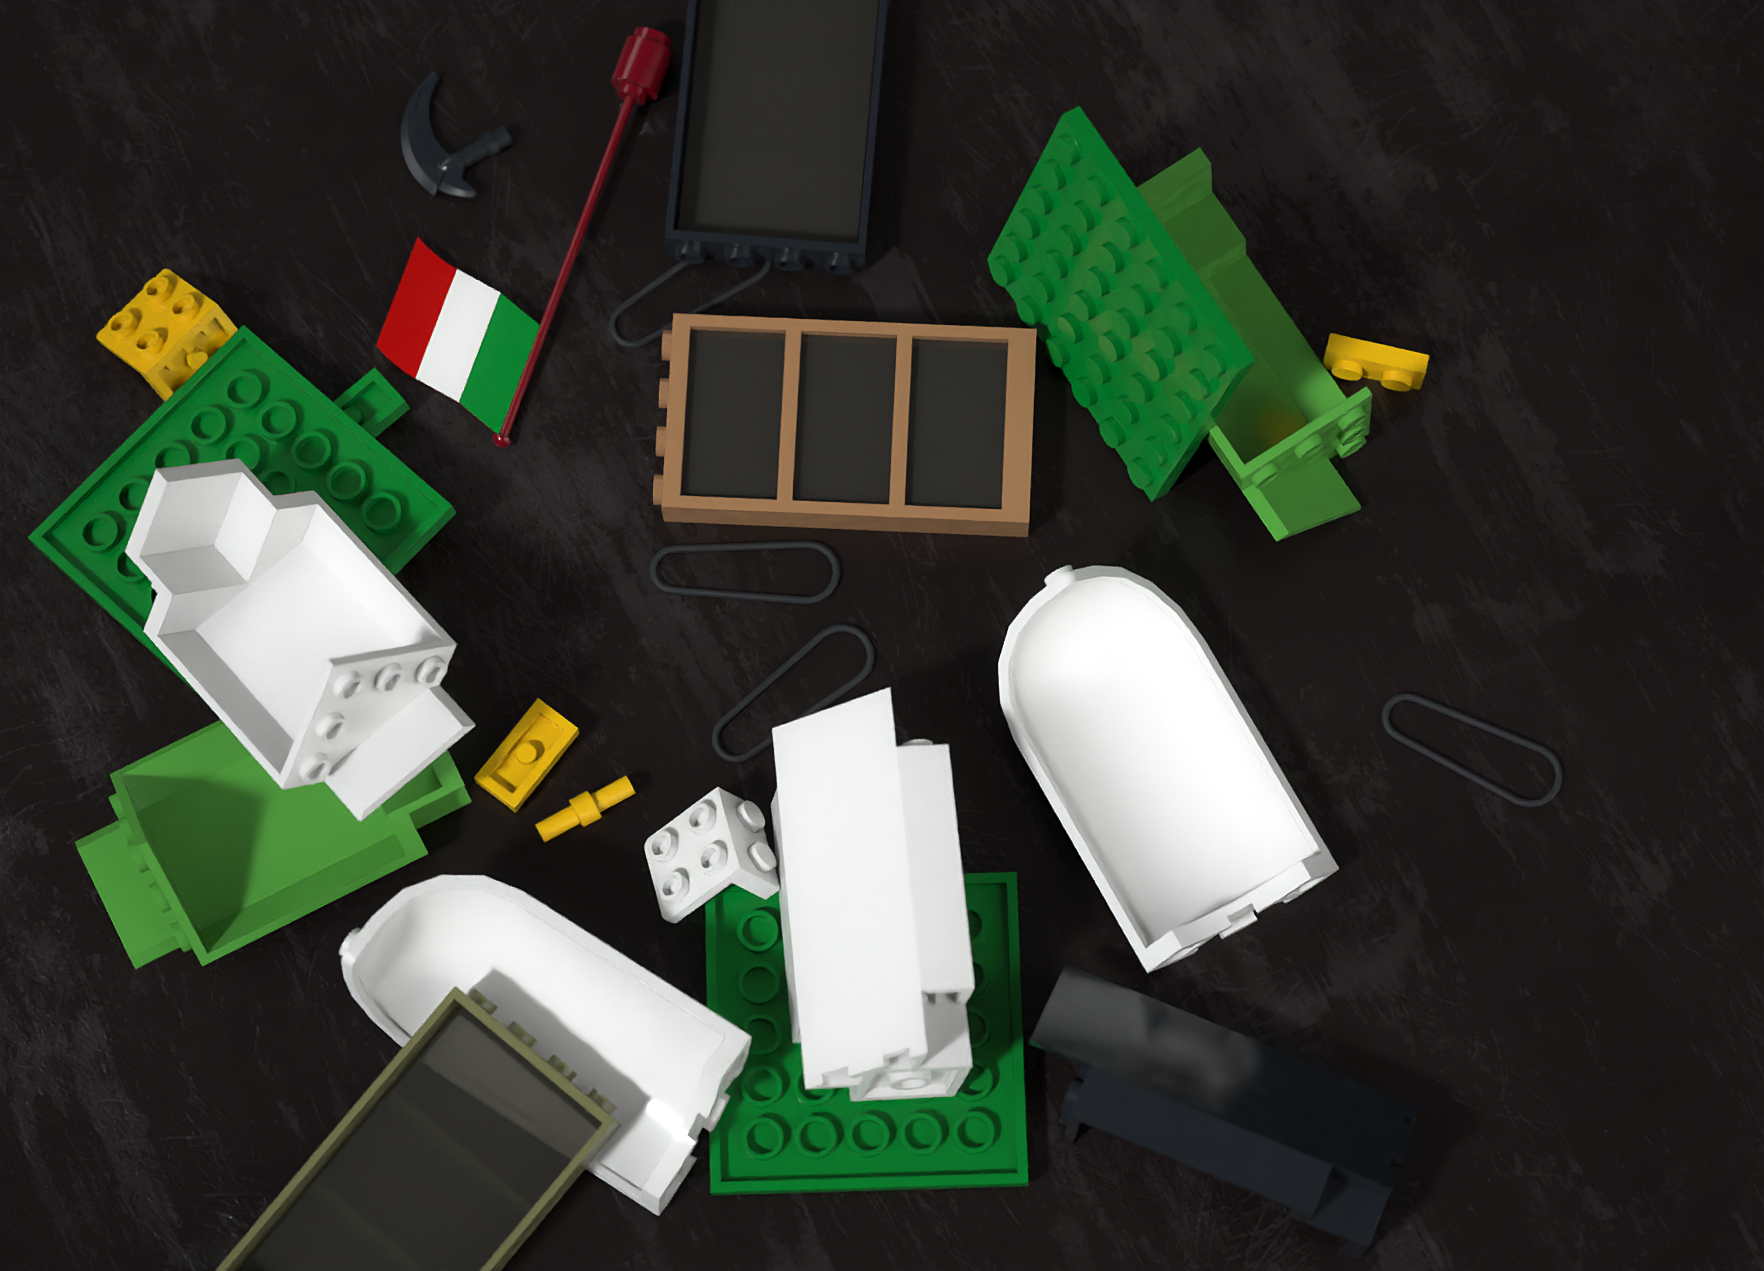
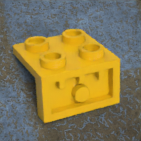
[96,269,238,402]

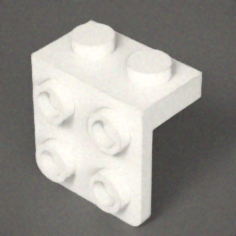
[644,787,781,923]

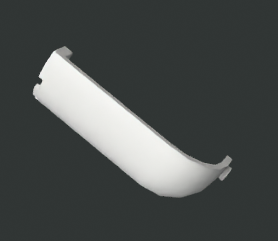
[998,565,1339,973]
[340,875,751,1216]

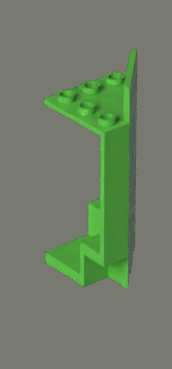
[1137,147,1372,541]
[75,720,472,969]

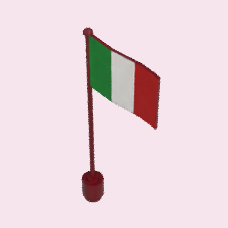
[376,27,673,448]

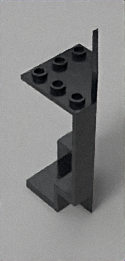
[1029,963,1420,1261]

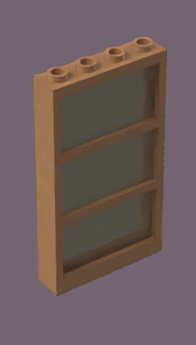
[653,313,1037,537]

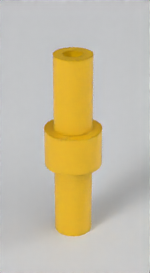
[535,775,635,843]

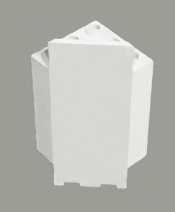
[125,458,476,822]
[771,687,975,1101]

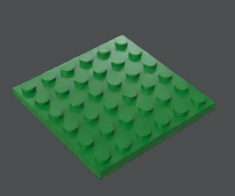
[987,106,1256,502]
[28,325,456,700]
[705,872,1028,1195]

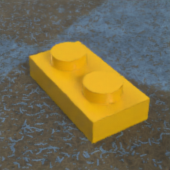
[1322,333,1429,391]
[474,698,580,813]

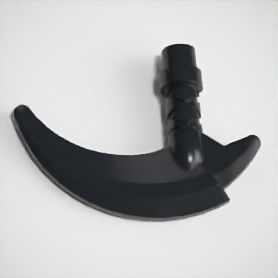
[401,73,513,199]

